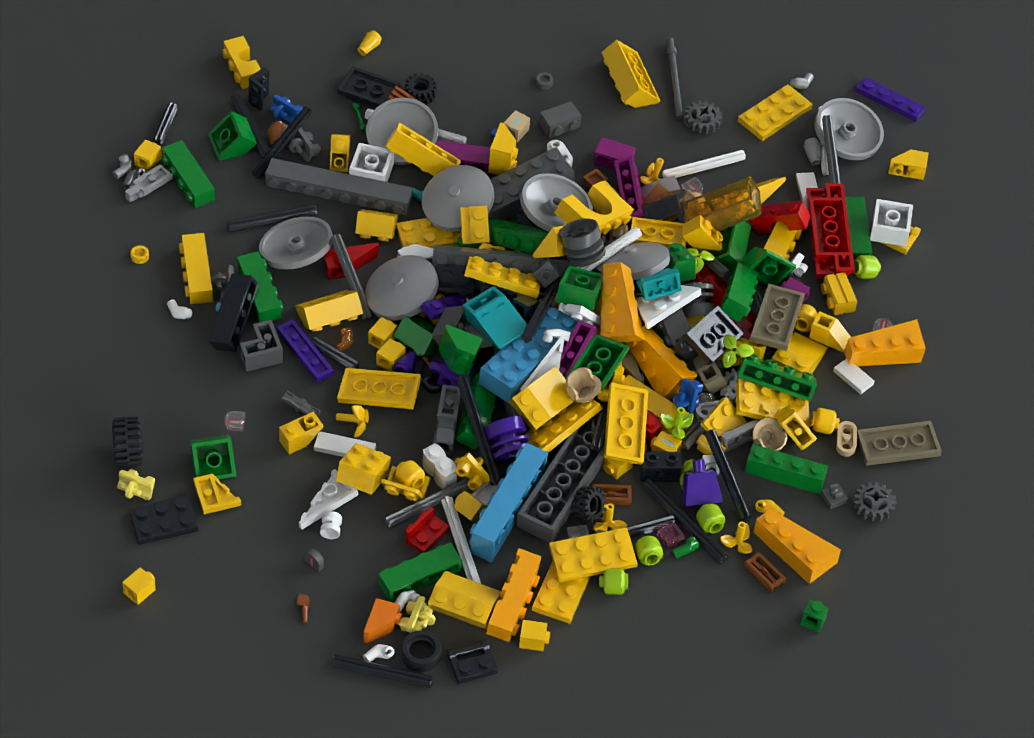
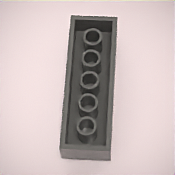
[488,147,576,220]

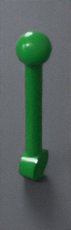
[353,103,366,131]

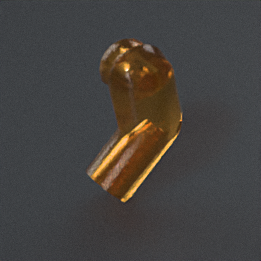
[334,327,353,352]

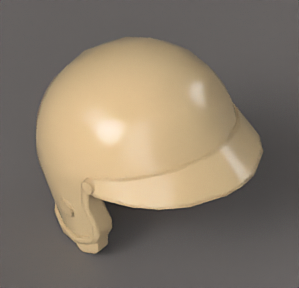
[566,367,602,403]
[752,418,787,452]

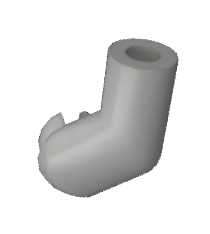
[790,73,814,89]
[113,154,132,179]

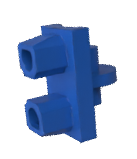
[269,94,303,124]
[673,378,703,414]

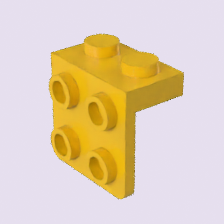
[381,466,431,502]

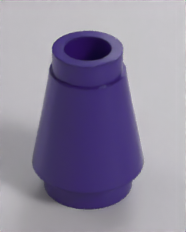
[393,351,417,373]

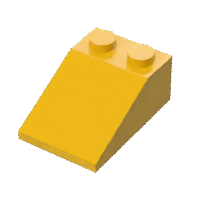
[772,332,828,374]
[509,366,574,432]

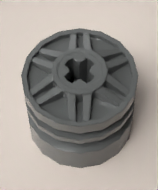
[560,218,606,267]
[681,282,715,317]

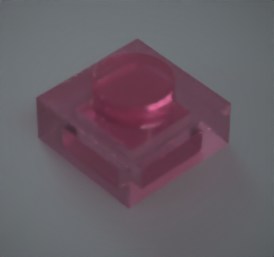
[657,522,685,549]

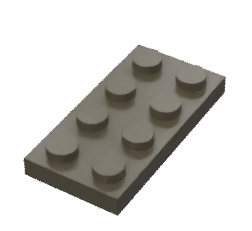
[750,284,805,351]
[857,421,942,466]

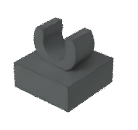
[821,483,848,509]

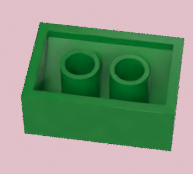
[703,213,751,273]
[568,334,630,391]

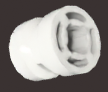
[320,511,342,539]

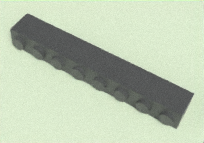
[265,158,413,216]

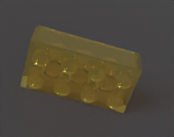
[684,176,761,231]

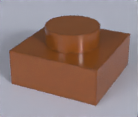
[582,168,608,189]

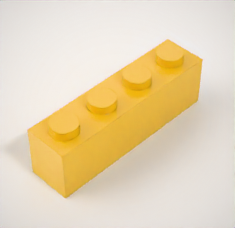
[385,123,461,176]
[764,222,802,261]
[179,233,213,304]
[623,375,689,435]

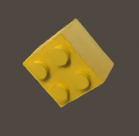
[336,443,391,495]

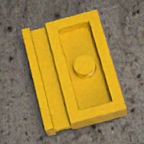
[460,206,490,245]

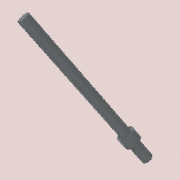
[666,38,683,120]

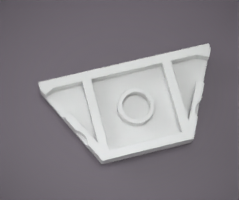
[636,285,702,329]

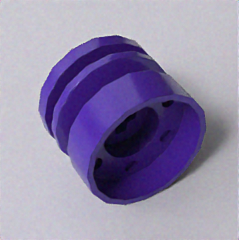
[484,416,532,462]

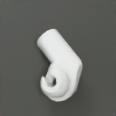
[167,300,193,319]
[542,329,571,343]
[395,590,420,612]
[362,644,394,662]

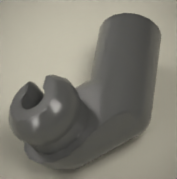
[122,168,146,190]

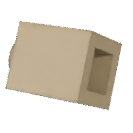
[504,110,530,143]

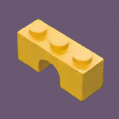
[222,36,261,89]

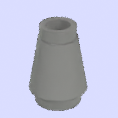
[803,138,821,166]

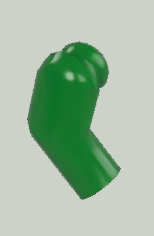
[673,537,699,558]

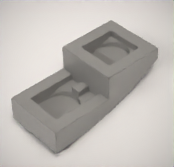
[641,176,680,205]

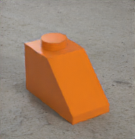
[364,598,402,644]

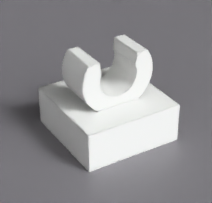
[790,253,808,277]
[701,455,720,476]

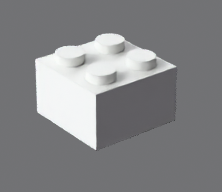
[349,143,394,182]
[870,199,913,246]

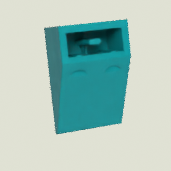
[463,286,527,349]

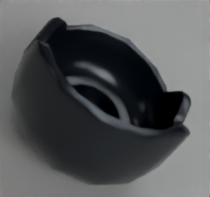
[672,333,699,361]

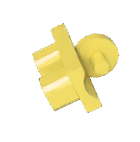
[117,469,155,501]
[399,596,436,633]

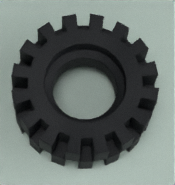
[405,73,437,105]
[572,486,606,523]

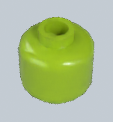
[854,255,881,279]
[696,504,725,534]
[635,536,663,565]
[599,568,628,595]

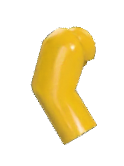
[755,500,785,516]

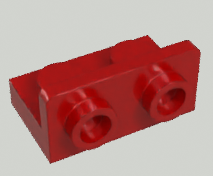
[405,507,450,553]

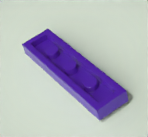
[855,77,925,122]
[420,290,480,320]
[277,319,334,383]

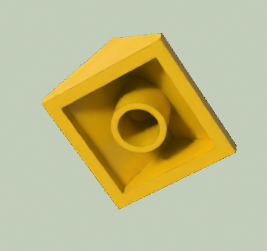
[532,225,566,258]

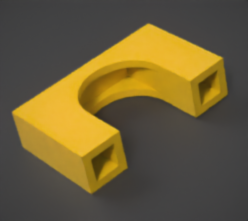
[554,181,634,234]

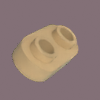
[836,421,857,457]

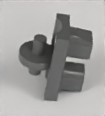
[288,127,321,162]
[211,265,241,302]

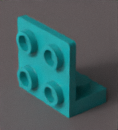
[635,268,682,301]

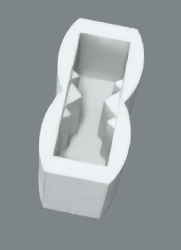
[423,443,457,489]

